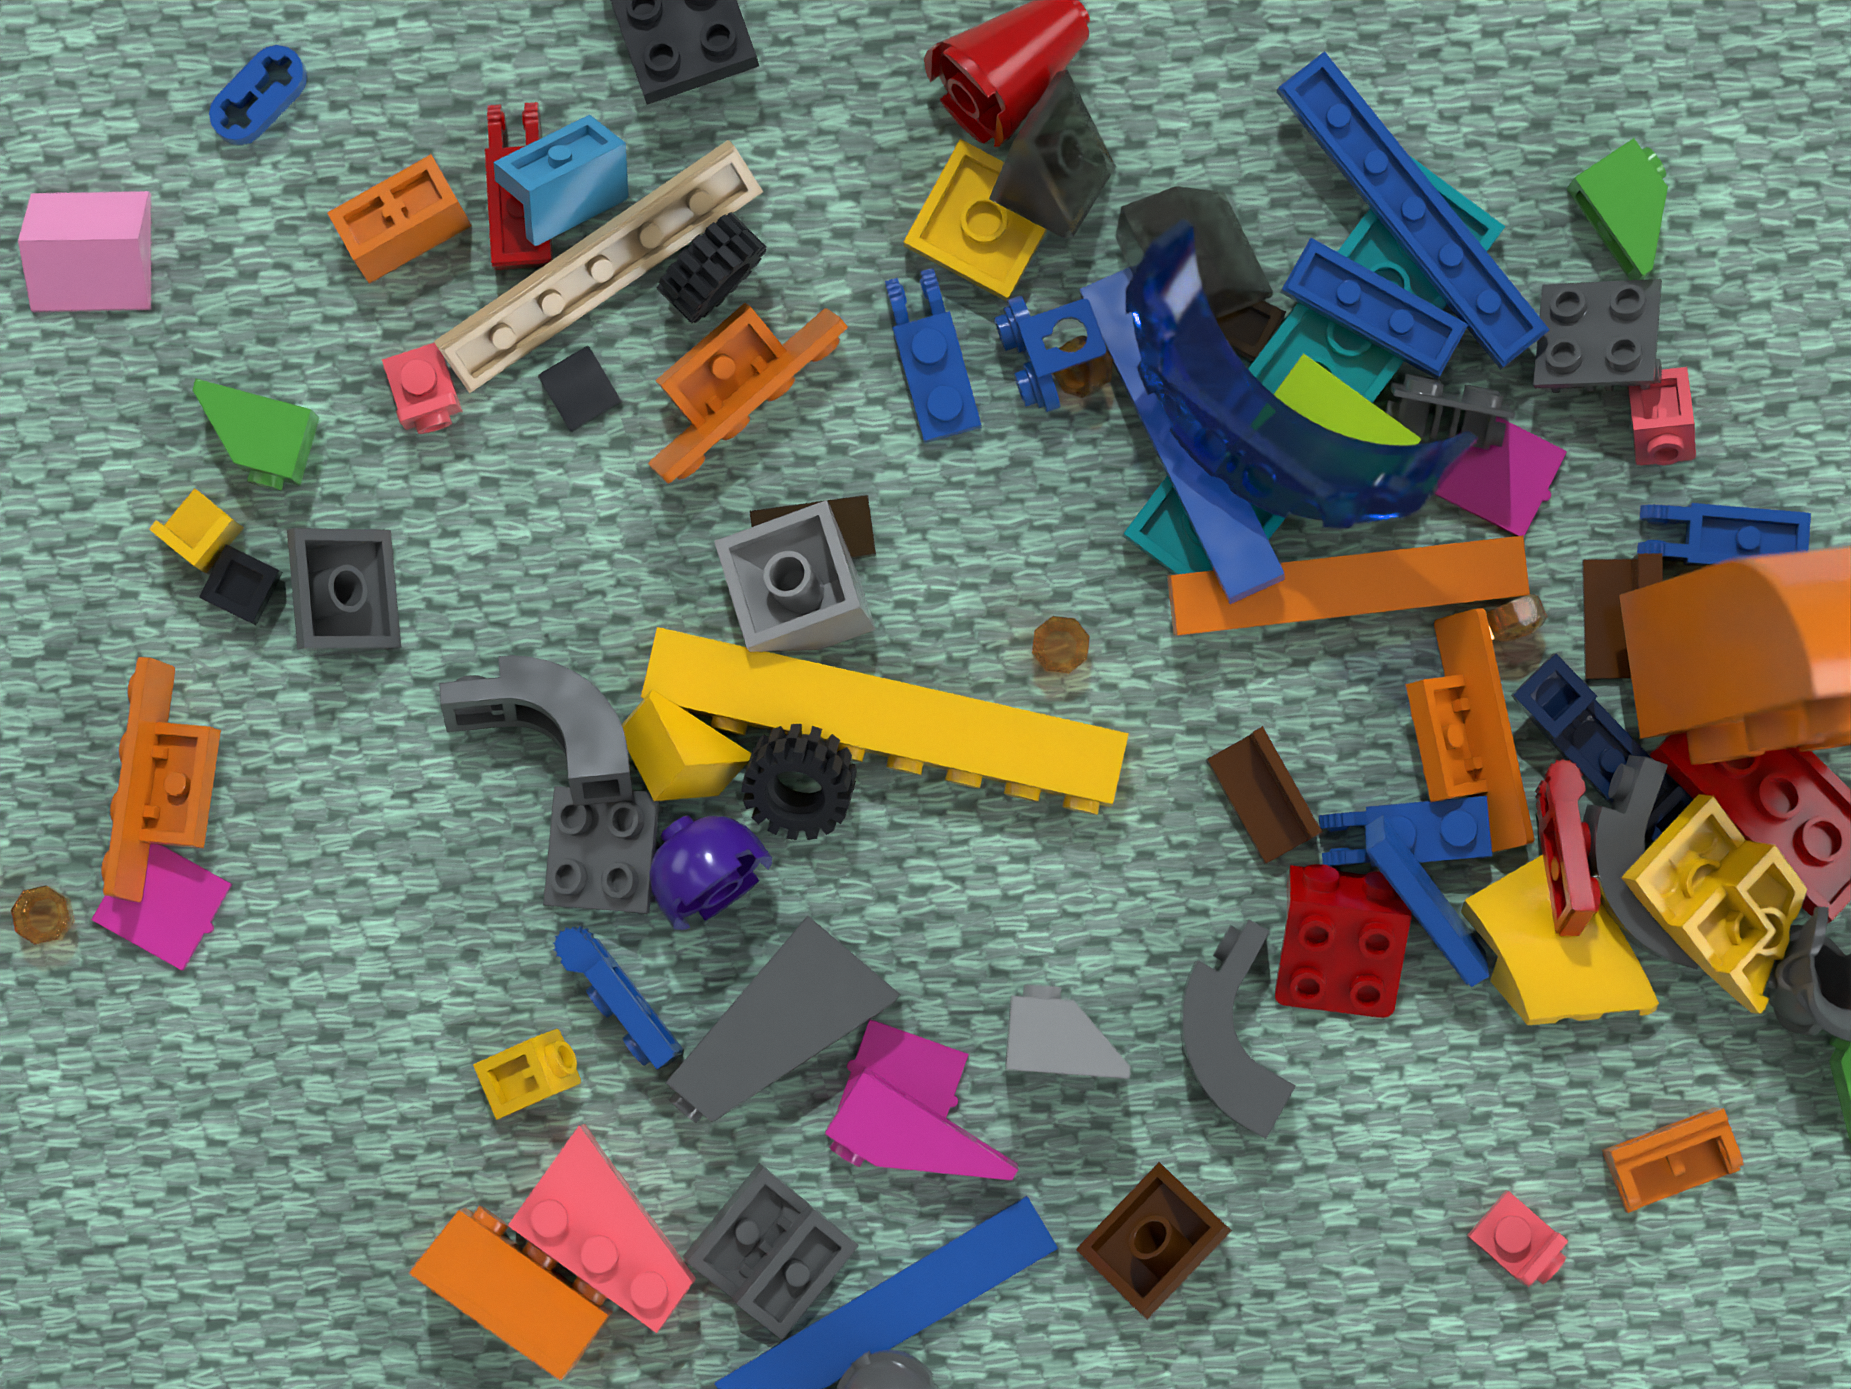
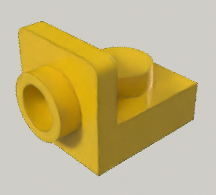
[473,1029,581,1120]

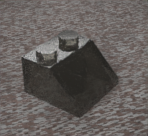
[1115,186,1273,338]

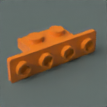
[648,303,848,484]
[1405,608,1534,852]
[101,657,221,902]

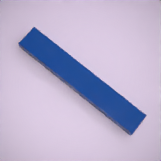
[1277,51,1550,370]
[1079,265,1285,604]
[714,1196,1058,1389]

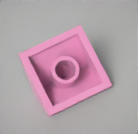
[18,191,151,312]

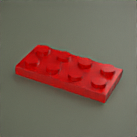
[1650,733,1851,924]

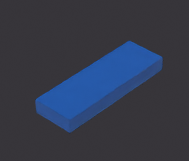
[1280,238,1469,379]
[1365,815,1489,987]

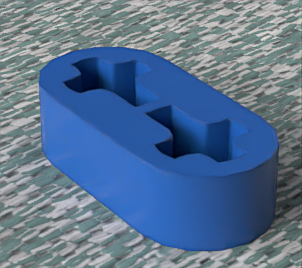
[209,45,307,146]

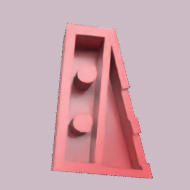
[507,1124,696,1333]

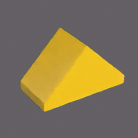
[622,689,751,801]

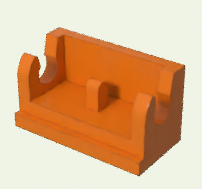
[327,154,472,284]
[1602,1107,1744,1213]

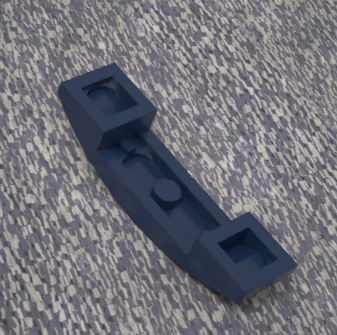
[1511,653,1694,845]

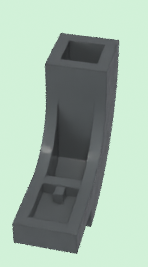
[439,655,633,806]
[1583,755,1699,969]
[1180,919,1296,1139]

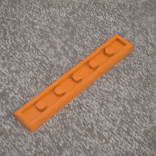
[1167,536,1530,635]

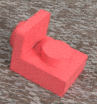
[382,343,462,434]
[1628,367,1696,465]
[1467,1190,1568,1287]

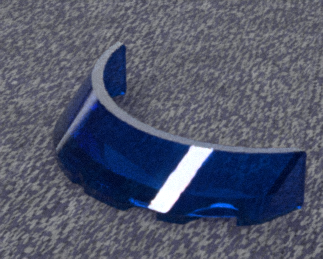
[1125,218,1478,529]

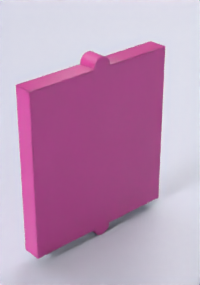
[1429,416,1567,536]
[91,844,232,971]
[837,1019,969,1118]

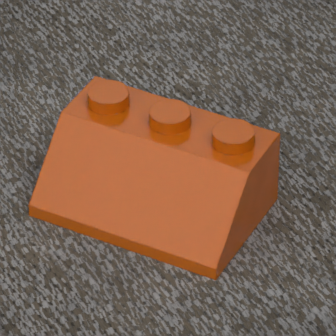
[409,1205,613,1381]

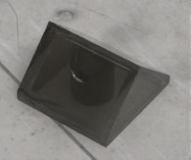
[989,70,1116,238]

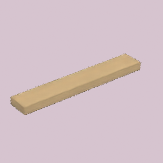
[433,140,763,393]

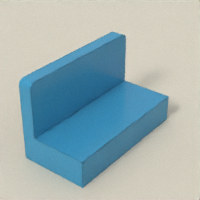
[493,114,629,246]

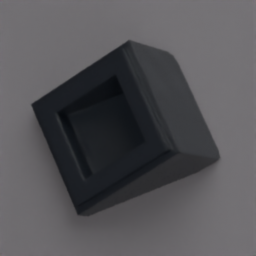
[538,346,622,432]

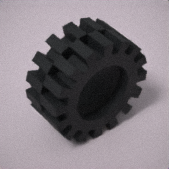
[657,212,767,323]
[741,724,857,840]

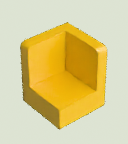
[149,488,244,573]

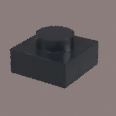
[199,544,283,626]

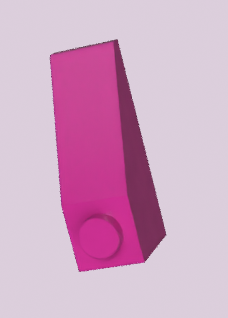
[824,1067,1018,1180]

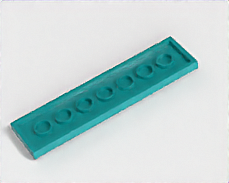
[1122,156,1506,575]

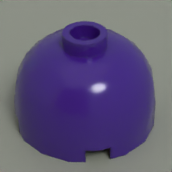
[649,815,772,930]

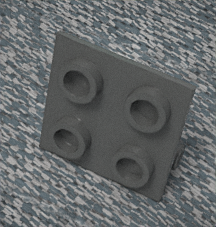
[1533,279,1662,393]
[1385,373,1515,450]
[543,786,663,914]

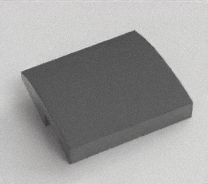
[682,1163,859,1340]

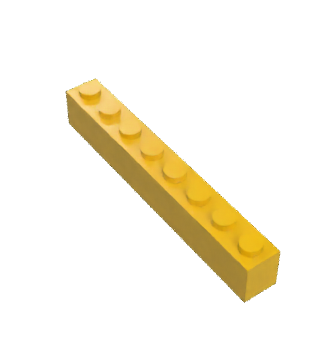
[641,627,1129,815]

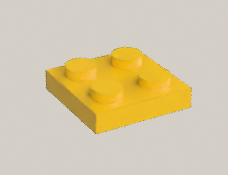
[903,139,1065,302]

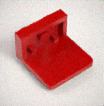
[1275,864,1412,1018]

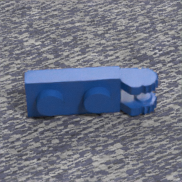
[884,268,982,444]
[1637,503,1811,567]
[1318,796,1493,867]
[553,926,684,1069]

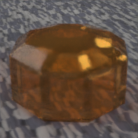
[1053,335,1113,399]
[1486,593,1548,642]
[1032,616,1090,675]
[11,885,75,945]

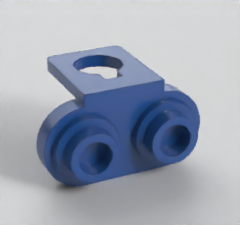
[994,296,1107,412]

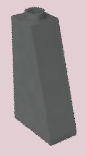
[666,916,901,1123]

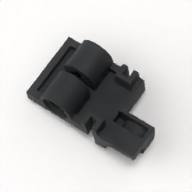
[610,0,759,105]

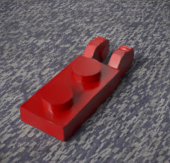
[485,102,553,270]
[1535,759,1601,936]

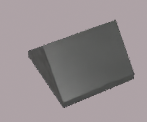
[287,528,401,657]

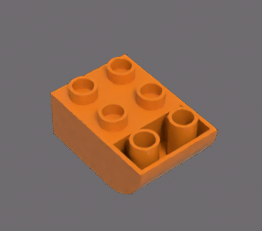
[1619,547,1851,765]

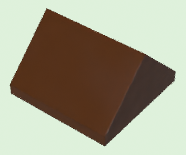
[1076,1162,1232,1320]

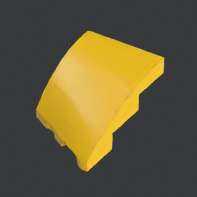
[1621,794,1807,1014]
[1461,854,1659,1026]

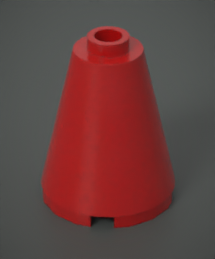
[924,0,1090,147]

